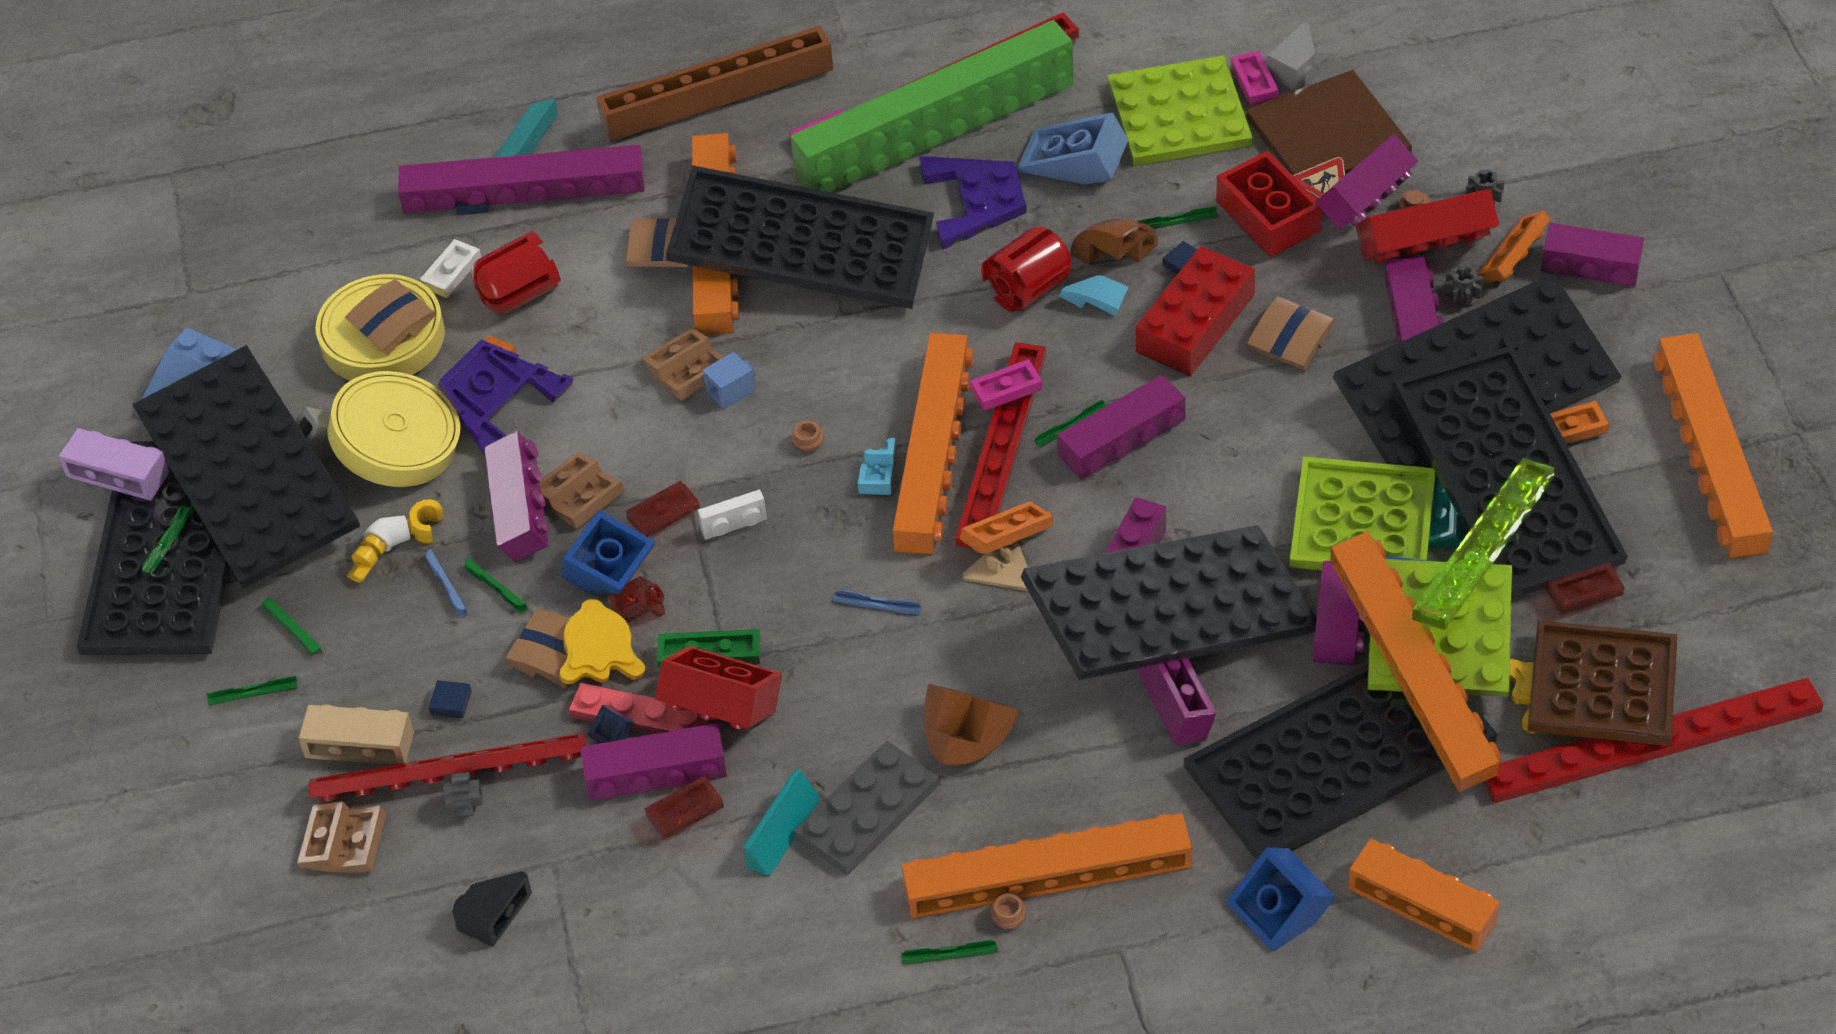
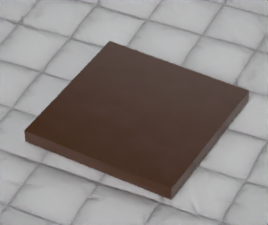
[1246,70,1412,175]
[1527,620,1678,746]

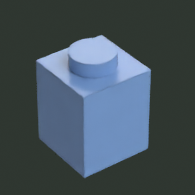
[702,351,755,409]

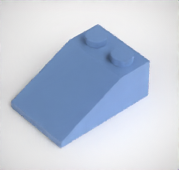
[1018,112,1128,185]
[136,327,237,416]

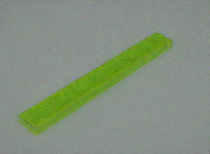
[1412,458,1554,631]

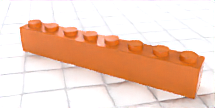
[692,133,739,335]
[893,332,974,555]
[1653,333,1773,559]
[1330,531,1501,792]
[902,813,1192,919]

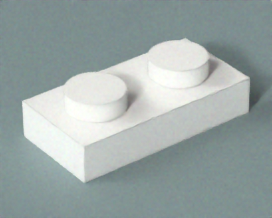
[419,239,481,298]
[698,489,767,540]

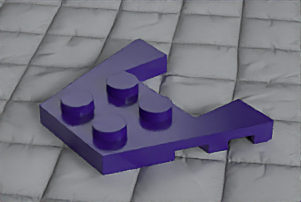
[919,156,1027,249]
[438,339,574,457]

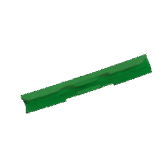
[1138,206,1218,229]
[262,597,322,655]
[206,676,298,706]

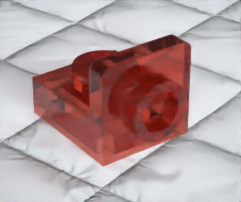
[608,576,665,623]

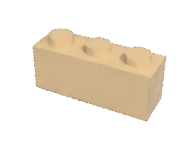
[299,704,414,765]

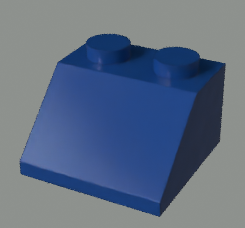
[562,510,656,594]
[1226,847,1336,951]

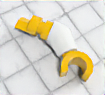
[346,499,444,583]

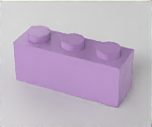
[59,428,170,501]

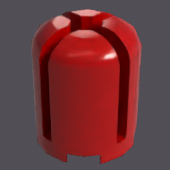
[981,226,1072,313]
[471,231,561,315]

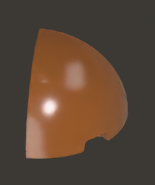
[1071,219,1158,264]
[924,683,1019,765]

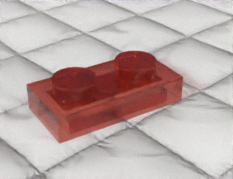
[626,480,700,537]
[1546,562,1625,615]
[645,776,724,840]

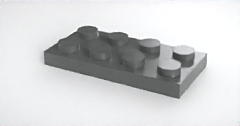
[794,741,940,876]

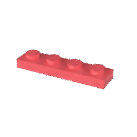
[569,683,710,735]

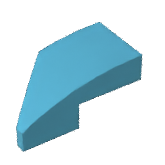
[1059,275,1129,316]
[858,438,896,495]

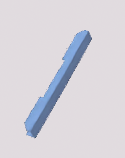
[425,549,467,618]
[832,590,921,615]

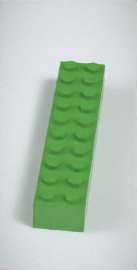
[790,20,1074,192]

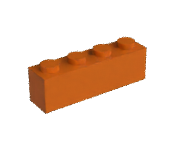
[1348,838,1500,953]

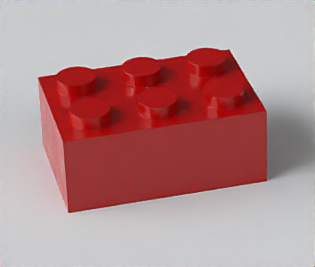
[1216,150,1322,257]
[655,646,783,729]

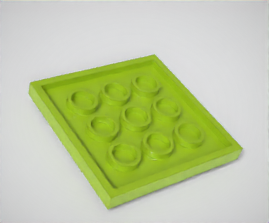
[1108,55,1253,166]
[1290,456,1435,571]
[1368,559,1512,697]

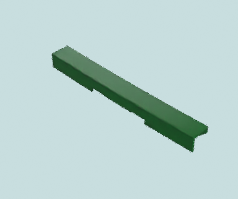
[1035,400,1110,448]
[142,505,193,574]
[463,557,527,614]
[901,940,998,964]

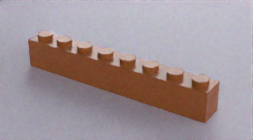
[596,26,834,142]

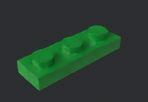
[657,629,761,669]

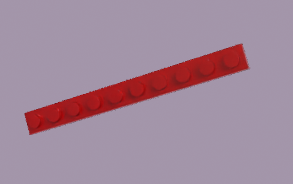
[1484,677,1824,804]

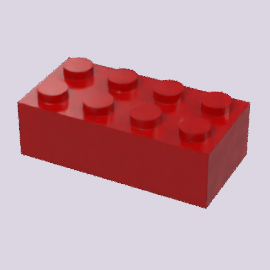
[1355,189,1499,264]
[1135,246,1255,377]

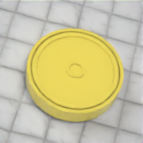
[316,274,445,381]
[327,371,460,487]

